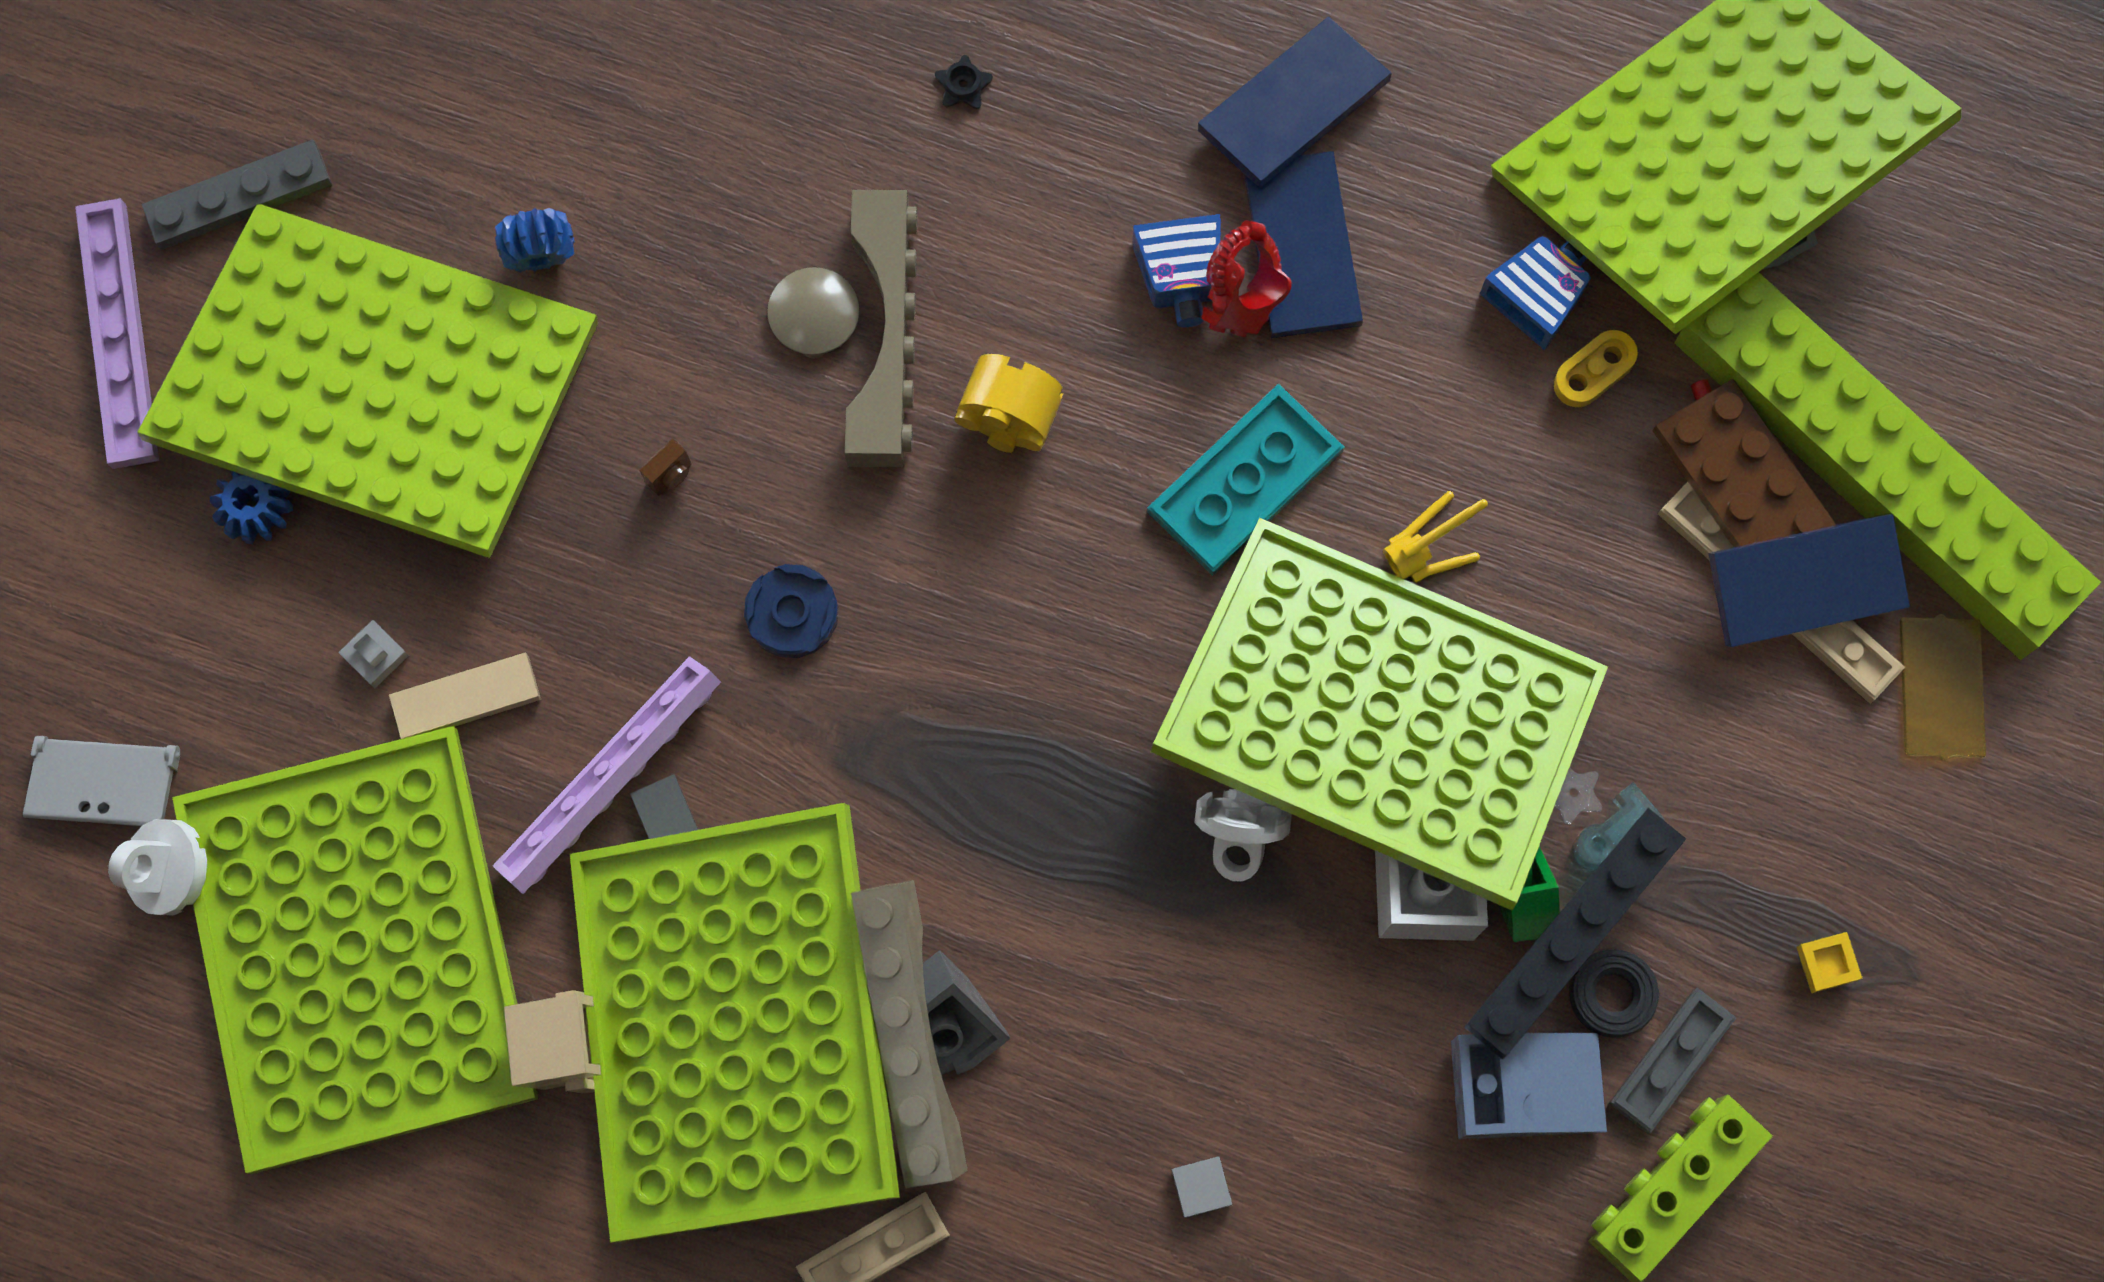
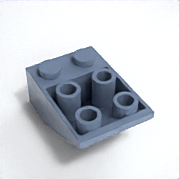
[1451,1033,1607,1139]

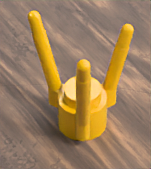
[1383,491,1488,584]

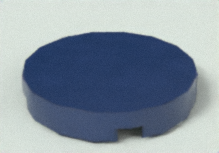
[744,564,839,658]

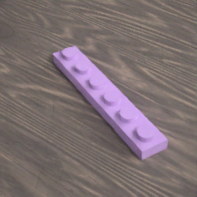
[75,198,159,469]
[493,656,721,894]

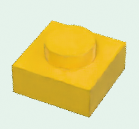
[1796,932,1863,993]

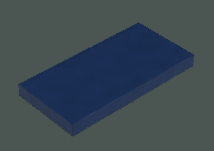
[1198,16,1392,189]
[1244,151,1363,338]
[1708,514,1910,647]

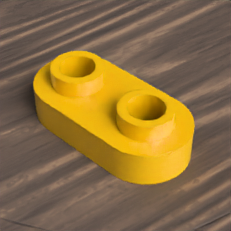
[1554,330,1638,407]

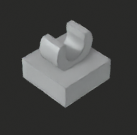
[338,620,409,688]

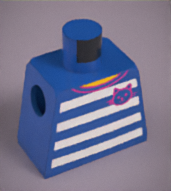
[1132,214,1221,327]
[1479,236,1591,350]

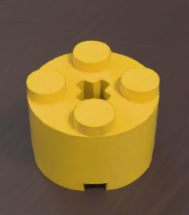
[954,354,1064,453]

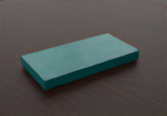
[1147,383,1344,576]

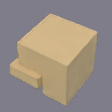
[504,990,601,1094]

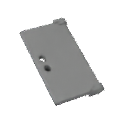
[23,736,180,826]

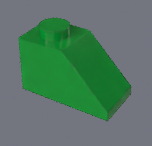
[1499,846,1560,942]

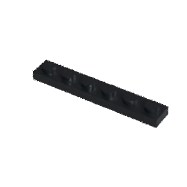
[1464,807,1686,1060]

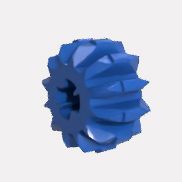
[495,208,575,272]
[209,471,293,545]

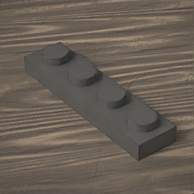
[142,139,332,250]

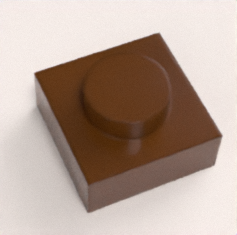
[639,438,691,496]

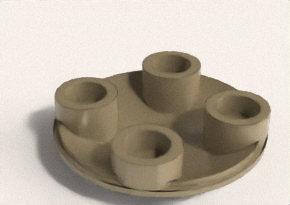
[768,267,860,359]

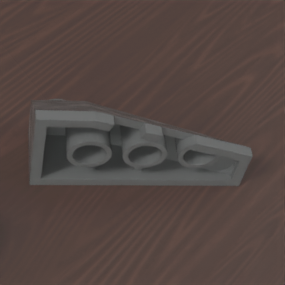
[884,950,1011,1099]

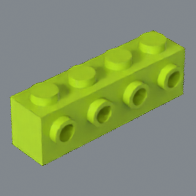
[1588,1094,1773,1282]

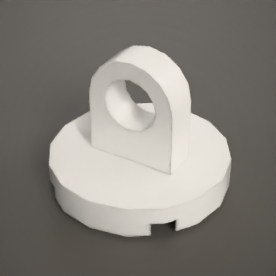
[1195,789,1291,881]
[108,819,207,915]

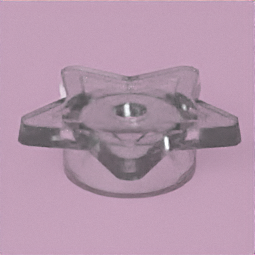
[1555,767,1602,825]

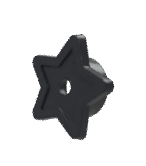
[935,55,993,109]

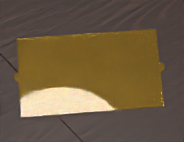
[1900,614,1986,761]

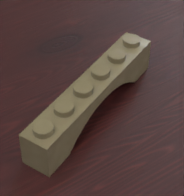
[845,190,918,467]
[851,880,968,1188]

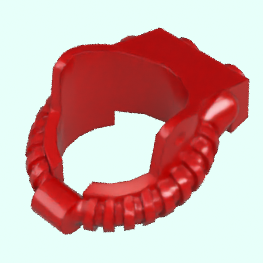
[1201,220,1292,337]

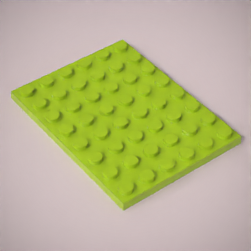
[1491,0,1961,334]
[137,204,598,558]
[1150,518,1608,910]
[172,726,538,1174]
[570,803,900,1243]

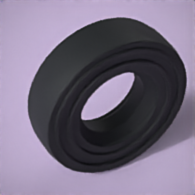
[1569,949,1659,1038]

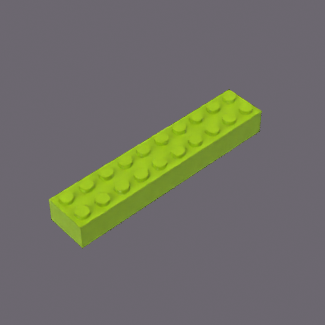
[1674,272,2101,660]

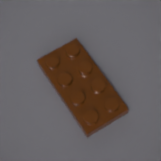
[1653,379,1836,547]

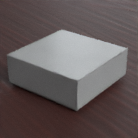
[1171,1156,1232,1218]

